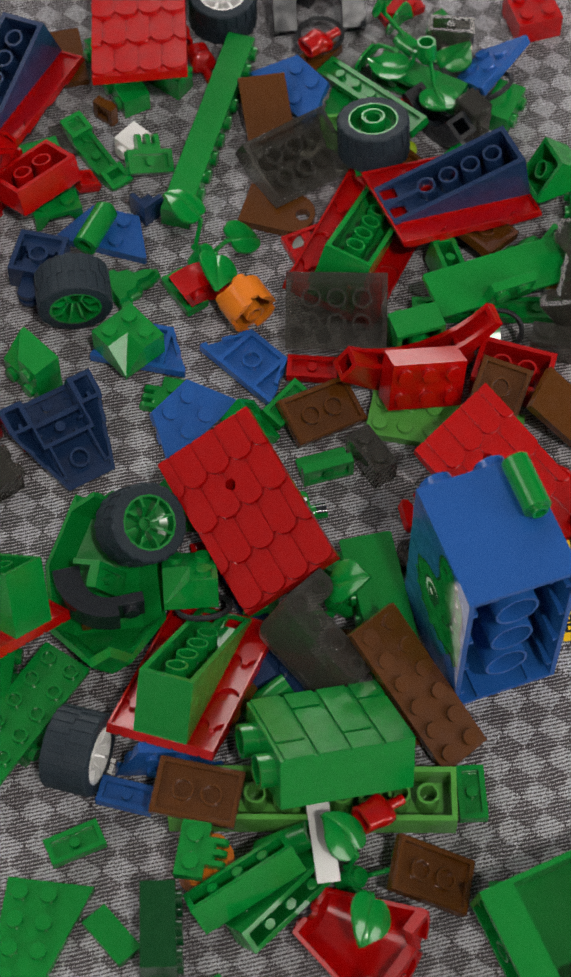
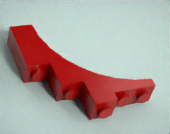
[333,303,503,391]

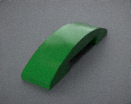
[60,110,133,192]

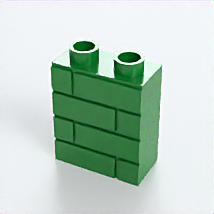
[235,680,416,810]
[470,850,571,977]

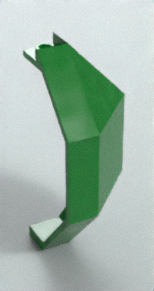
[45,490,166,674]

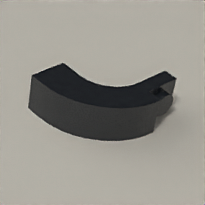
[401,81,477,147]
[52,565,145,630]

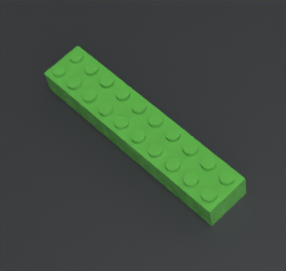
[168,765,458,833]

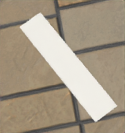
[306,802,341,884]

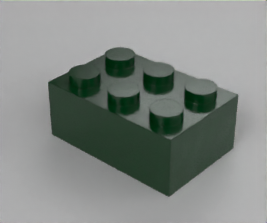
[140,880,184,977]

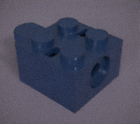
[7,229,71,307]

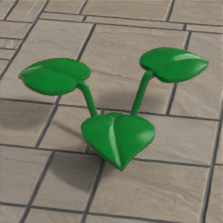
[354,0,417,73]
[368,36,472,111]
[162,189,261,292]
[285,559,372,662]
[320,811,394,948]

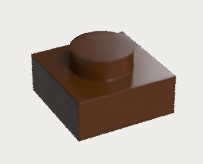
[93,95,118,127]

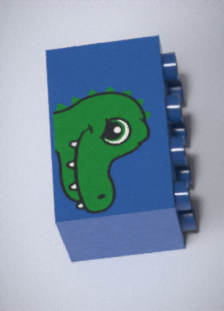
[405,455,571,705]

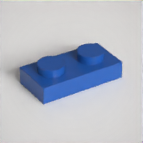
[95,774,154,817]

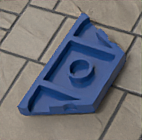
[457,35,530,96]
[250,55,330,131]
[57,205,147,265]
[90,324,186,378]
[200,329,288,406]
[149,379,236,459]
[115,742,224,778]

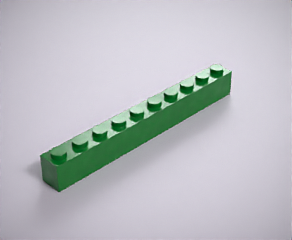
[160,32,258,230]

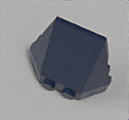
[0,368,115,492]

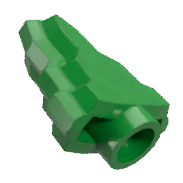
[109,269,161,310]

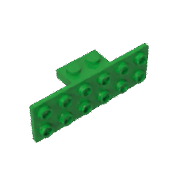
[422,236,571,319]
[339,531,419,680]
[0,642,90,786]

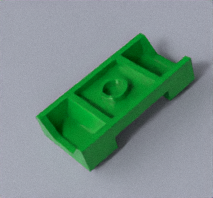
[19,136,83,232]

